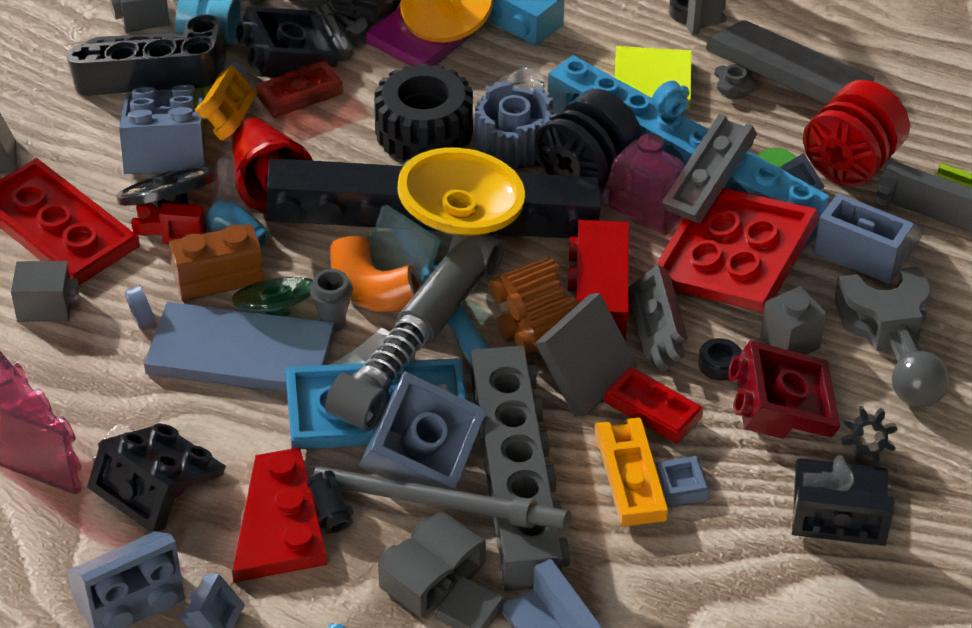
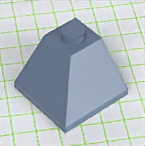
[359,371,487,490]

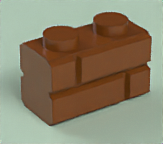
[169,224,264,301]

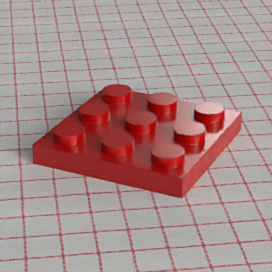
[655,188,819,313]

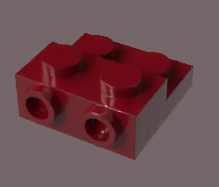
[728,340,840,439]

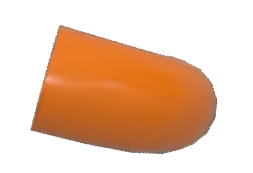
[329,236,422,314]

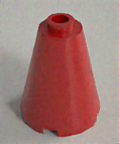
[231,118,313,214]

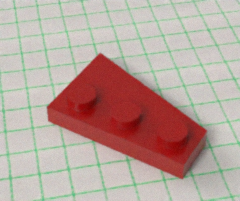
[232,447,327,583]

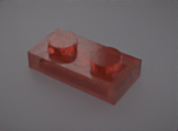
[256,60,343,118]

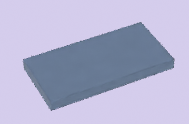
[144,302,335,393]

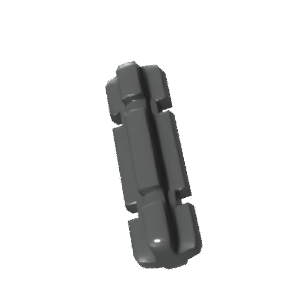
[312,4,353,61]

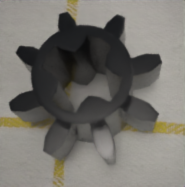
[841,406,898,463]

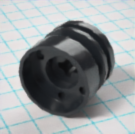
[535,88,643,189]

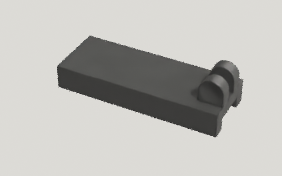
[662,114,758,224]
[875,159,972,232]

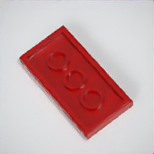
[0,157,140,285]

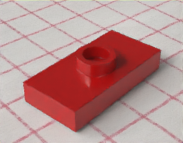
[604,366,704,444]

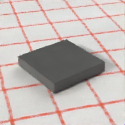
[535,293,638,416]

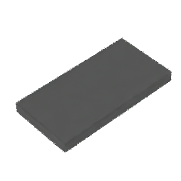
[706,20,875,104]

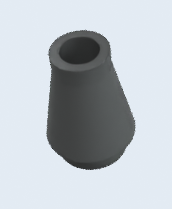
[310,269,353,332]

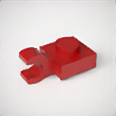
[131,203,206,244]

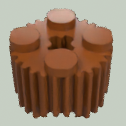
[489,257,578,357]

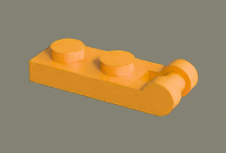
[195,64,257,141]
[595,417,668,527]

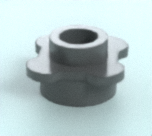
[714,64,755,99]

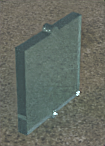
[369,205,441,286]

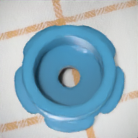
[652,80,690,118]

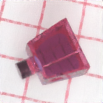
[602,134,685,236]

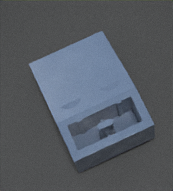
[119,85,206,174]

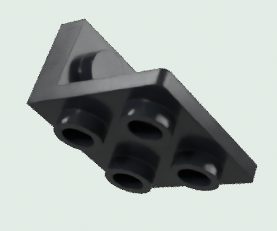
[87,423,226,533]
[791,458,894,546]

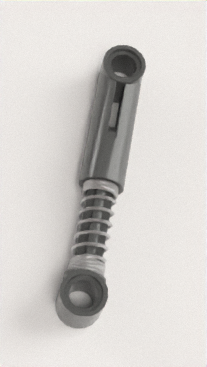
[325,234,505,432]

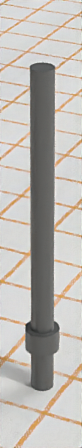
[313,466,571,530]

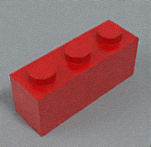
[568,220,629,342]

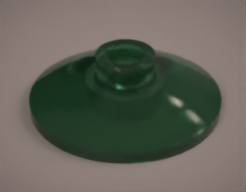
[232,277,313,316]

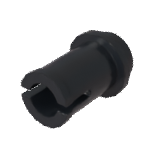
[306,470,354,533]

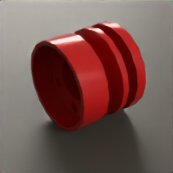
[802,80,911,187]

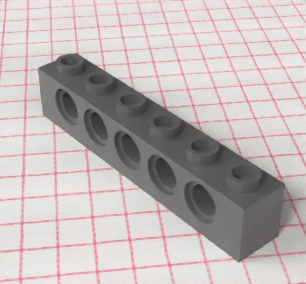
[471,345,570,591]

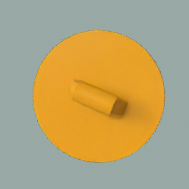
[400,0,494,43]

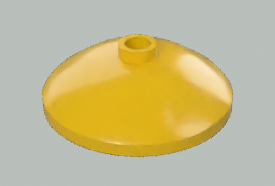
[397,148,525,236]

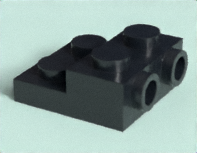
[236,6,340,79]

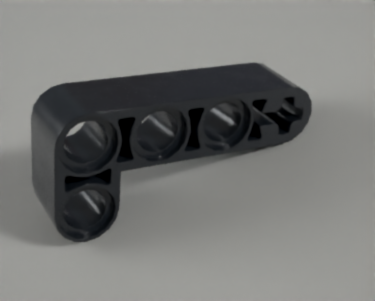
[67,15,226,95]

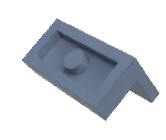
[502,559,602,628]

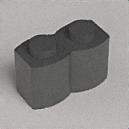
[378,511,486,618]

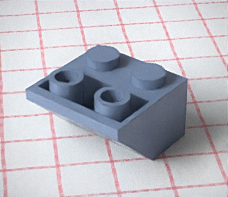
[814,193,924,284]
[67,531,185,628]

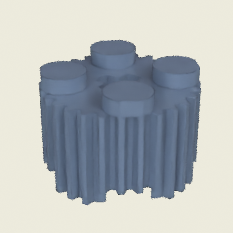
[474,80,554,171]

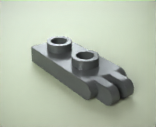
[628,264,688,372]

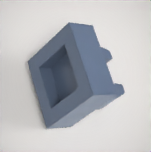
[179,573,245,628]

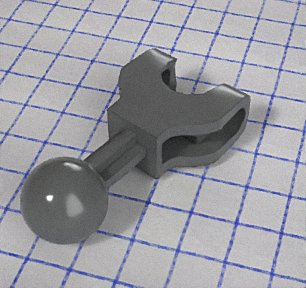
[835,267,950,407]

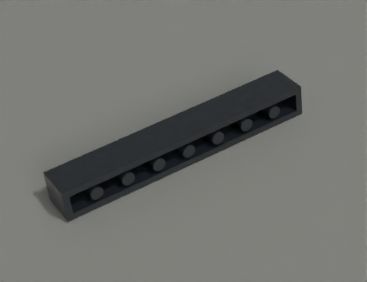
[266,158,601,238]

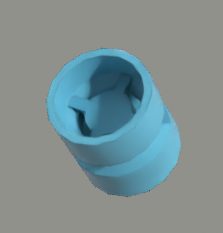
[175,0,241,45]

